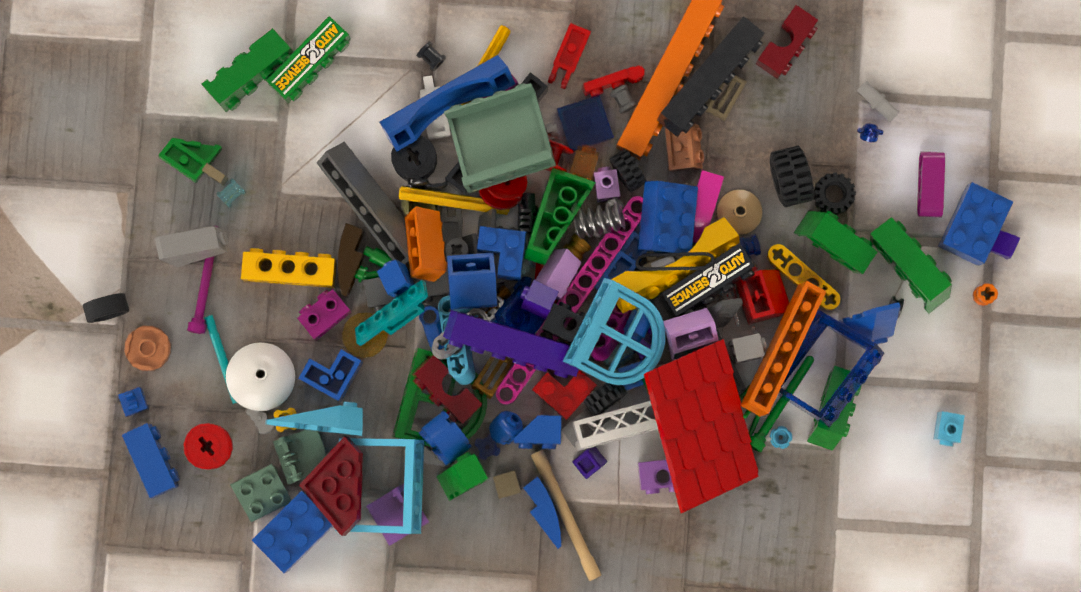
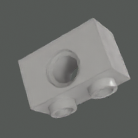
[728,333,767,365]

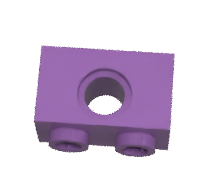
[638,460,675,494]

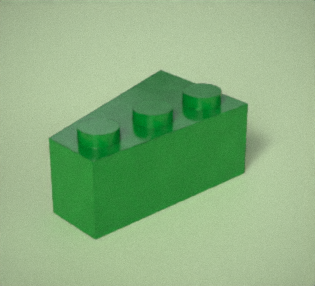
[807,365,862,451]
[437,452,489,501]

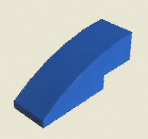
[523,477,562,549]

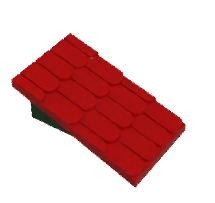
[642,339,759,513]

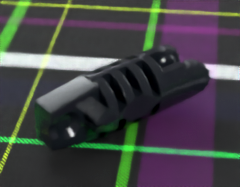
[517,193,538,248]

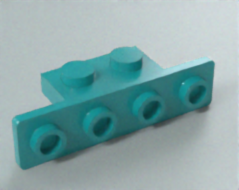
[355,280,428,346]

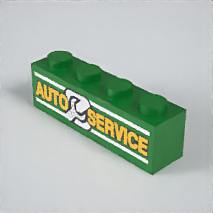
[266,16,351,103]

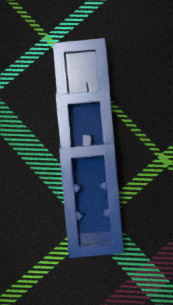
[594,221,648,290]

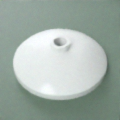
[226,343,295,411]

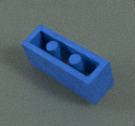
[122,423,180,498]

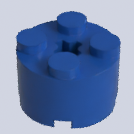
[419,411,472,465]

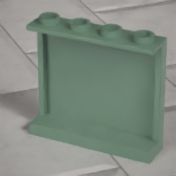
[444,83,556,193]

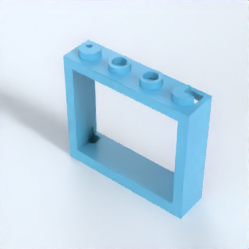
[336,438,424,534]

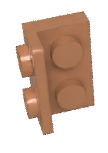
[665,124,704,172]

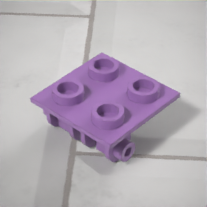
[366,484,429,546]

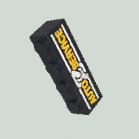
[662,243,758,317]

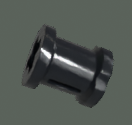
[416,41,446,71]

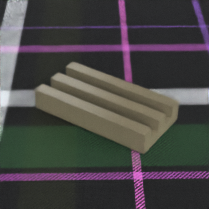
[706,76,747,122]

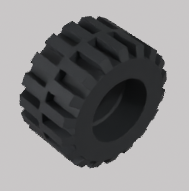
[770,145,814,208]

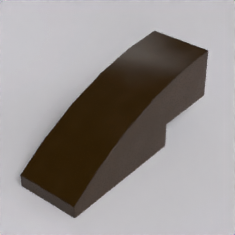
[338,223,365,298]

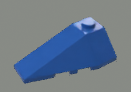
[839,303,900,345]

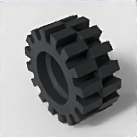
[609,148,647,193]
[813,172,856,215]
[583,383,627,416]

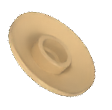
[717,190,762,235]

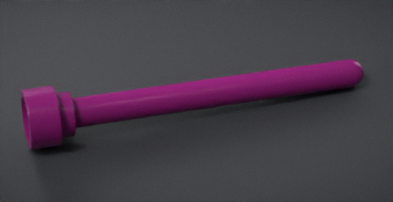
[187,226,219,334]

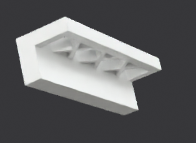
[572,401,658,451]

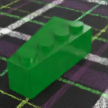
[523,168,596,265]
[870,217,952,314]

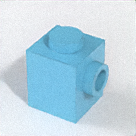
[933,411,965,447]

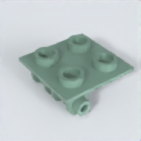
[273,430,327,485]
[230,464,292,522]

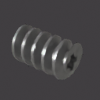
[574,202,625,239]

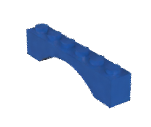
[379,55,515,151]

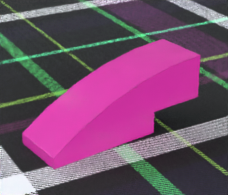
[693,170,724,243]

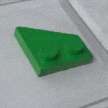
[158,138,222,183]

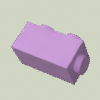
[536,248,582,299]

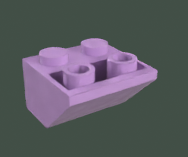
[663,308,719,361]

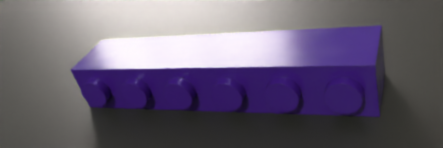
[443,310,579,378]

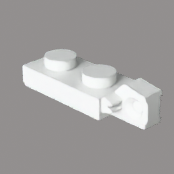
[420,75,451,140]

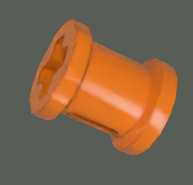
[973,283,998,306]

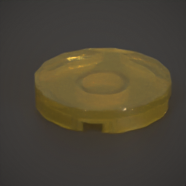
[342,313,388,358]

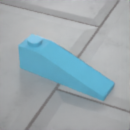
[265,402,363,436]

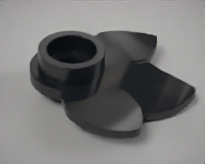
[406,178,448,189]

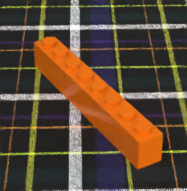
[616,0,725,160]

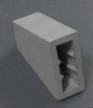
[155,226,228,267]

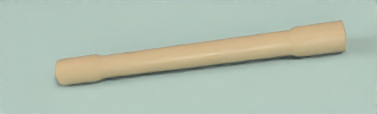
[531,450,602,581]

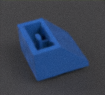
[447,253,497,310]
[514,415,561,449]

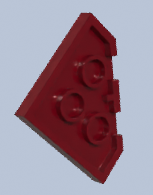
[299,436,363,536]

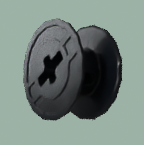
[391,135,437,181]

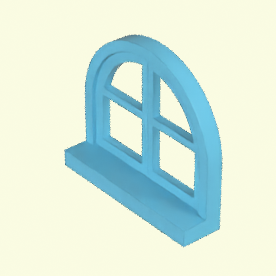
[563,278,666,385]

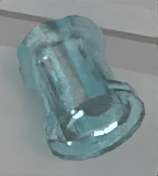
[215,178,246,208]

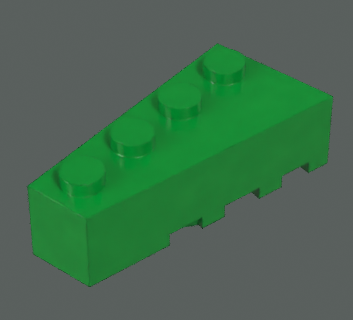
[201,28,293,112]

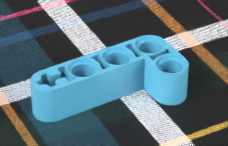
[438,295,478,385]

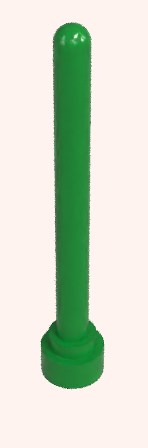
[750,356,814,453]

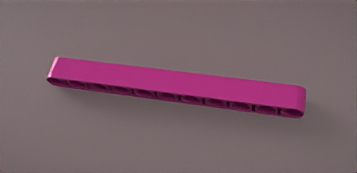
[496,196,643,405]

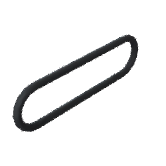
[635,252,715,271]

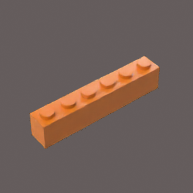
[740,280,827,417]

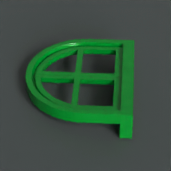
[392,348,487,448]

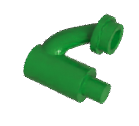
[355,246,392,283]

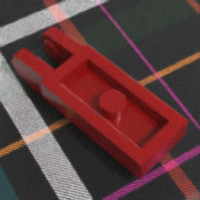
[548,23,591,89]
[582,65,645,97]

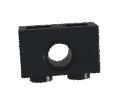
[541,302,586,344]

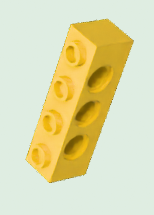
[241,248,337,288]

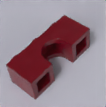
[756,5,818,79]
[412,355,482,424]

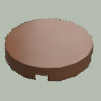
[124,326,171,371]

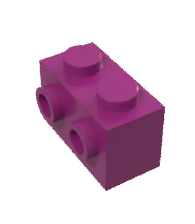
[297,289,352,341]

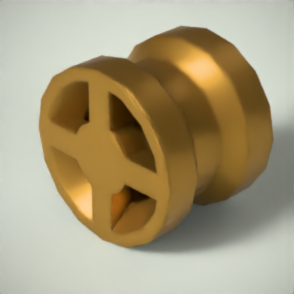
[563,233,591,261]

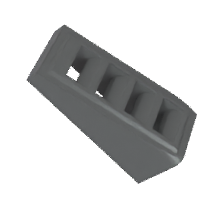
[708,298,743,328]

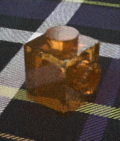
[570,145,599,180]

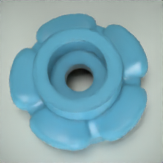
[770,426,792,449]

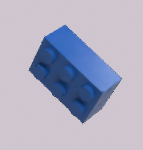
[638,181,698,253]
[938,182,1013,266]
[252,491,333,573]

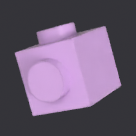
[593,167,620,203]

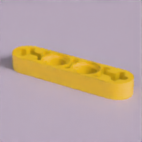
[767,244,840,310]

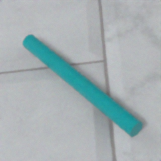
[204,315,237,404]

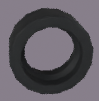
[83,293,129,323]

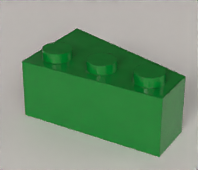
[794,211,878,274]

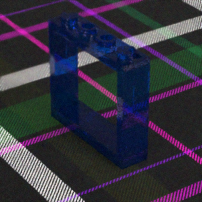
[778,309,885,428]

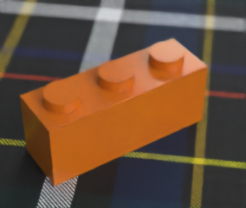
[405,206,447,282]

